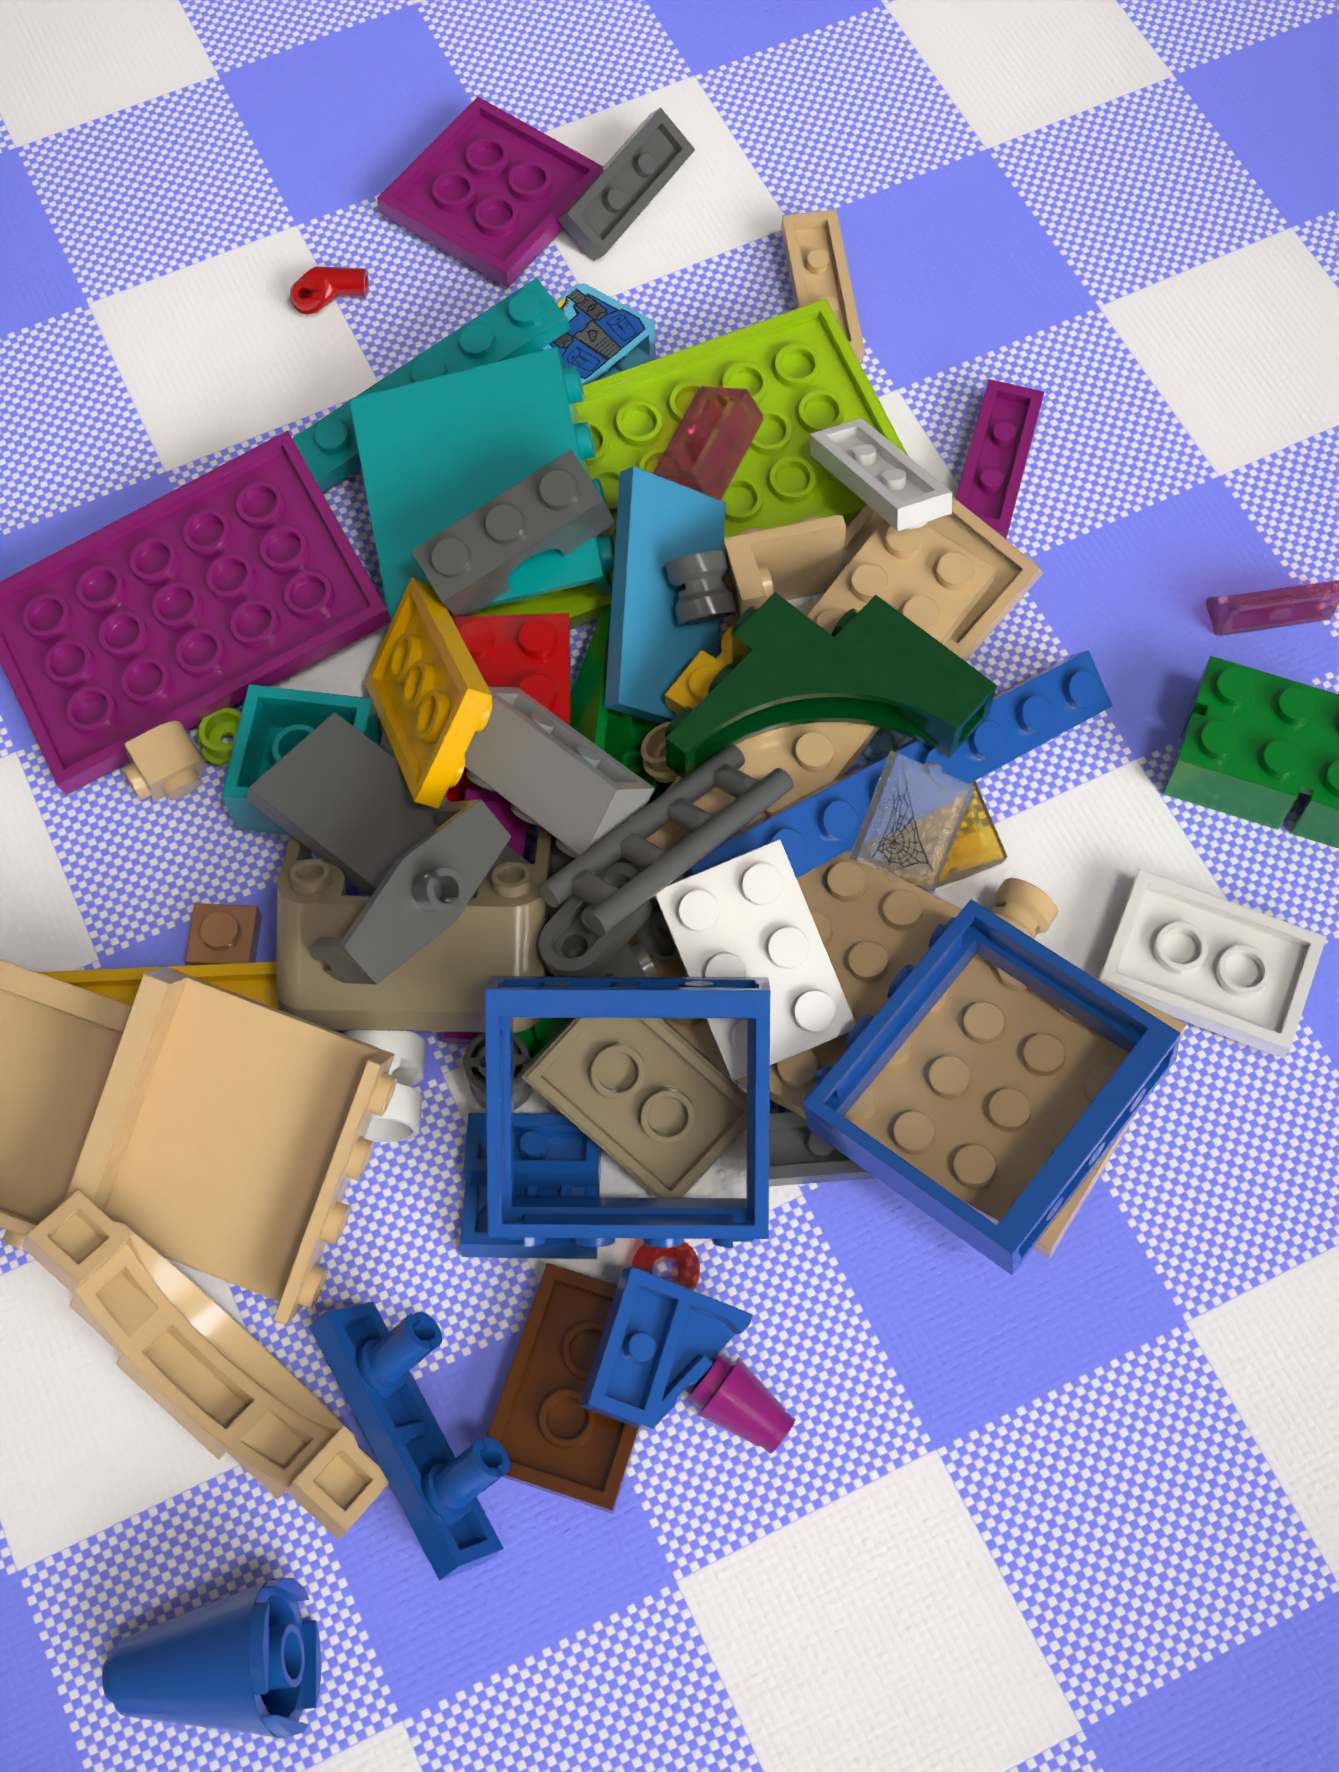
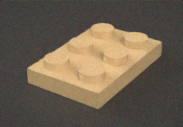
[842,497,1043,661]

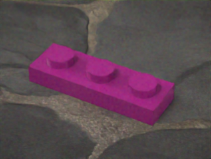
[956,379,1045,539]

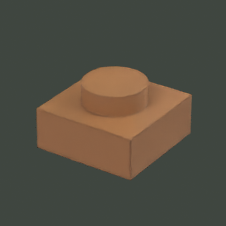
[185,903,262,965]

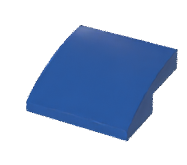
[460,1113,601,1259]

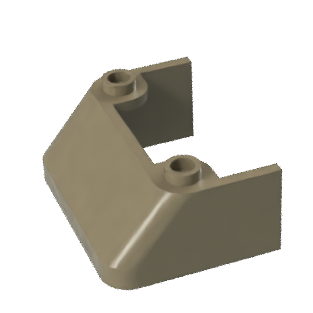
[276,825,553,1033]

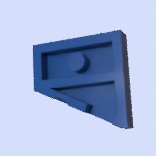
[579,1266,753,1430]

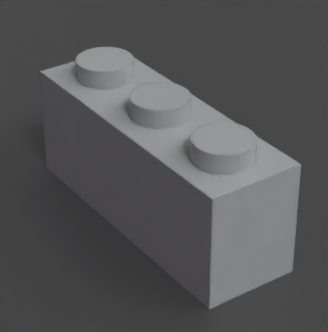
[465,686,655,858]

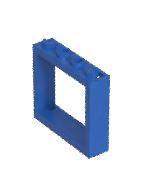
[803,899,1181,1275]
[485,976,771,1248]

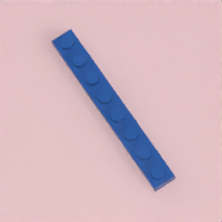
[683,650,1113,879]

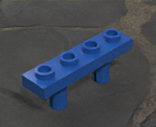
[309,1302,510,1581]

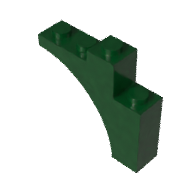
[665,592,997,779]

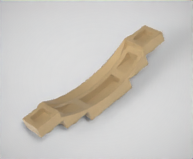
[22,1190,389,1540]

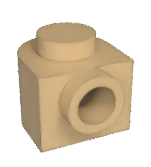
[121,721,207,803]

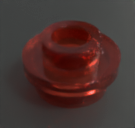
[632,1241,700,1291]

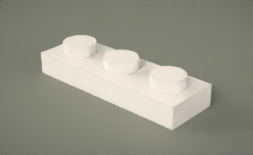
[810,418,952,531]

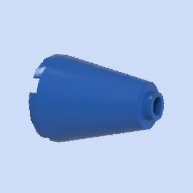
[102,1578,322,1738]

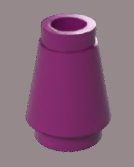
[687,1352,796,1454]

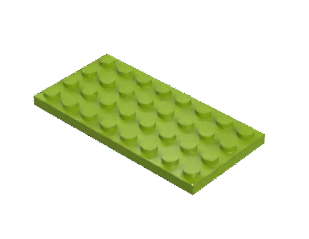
[470,298,908,628]

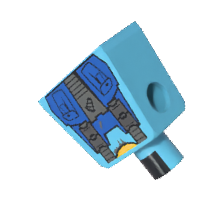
[537,283,656,386]

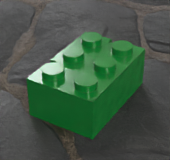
[1163,656,1339,849]

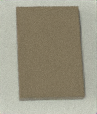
[521,973,747,1198]

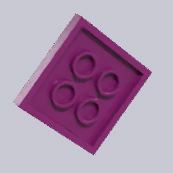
[377,97,603,288]

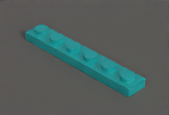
[292,278,571,493]

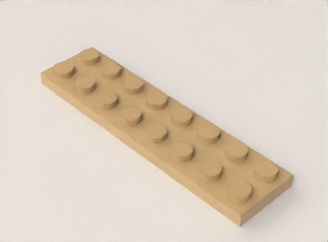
[617,519,997,899]

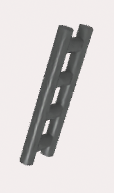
[539,744,793,936]

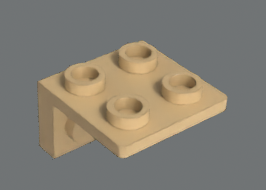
[722,515,846,629]

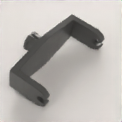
[310,799,512,985]

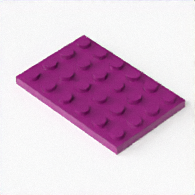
[0,431,392,795]

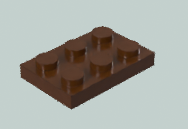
[486,1263,641,1514]

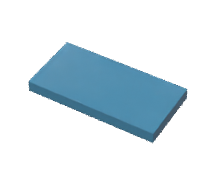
[605,466,726,724]

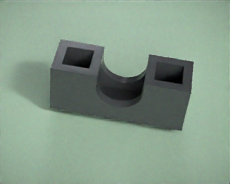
[411,449,616,617]

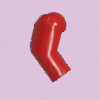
[290,266,369,315]

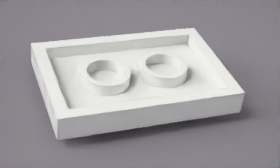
[655,840,856,1081]
[1099,868,1327,1059]

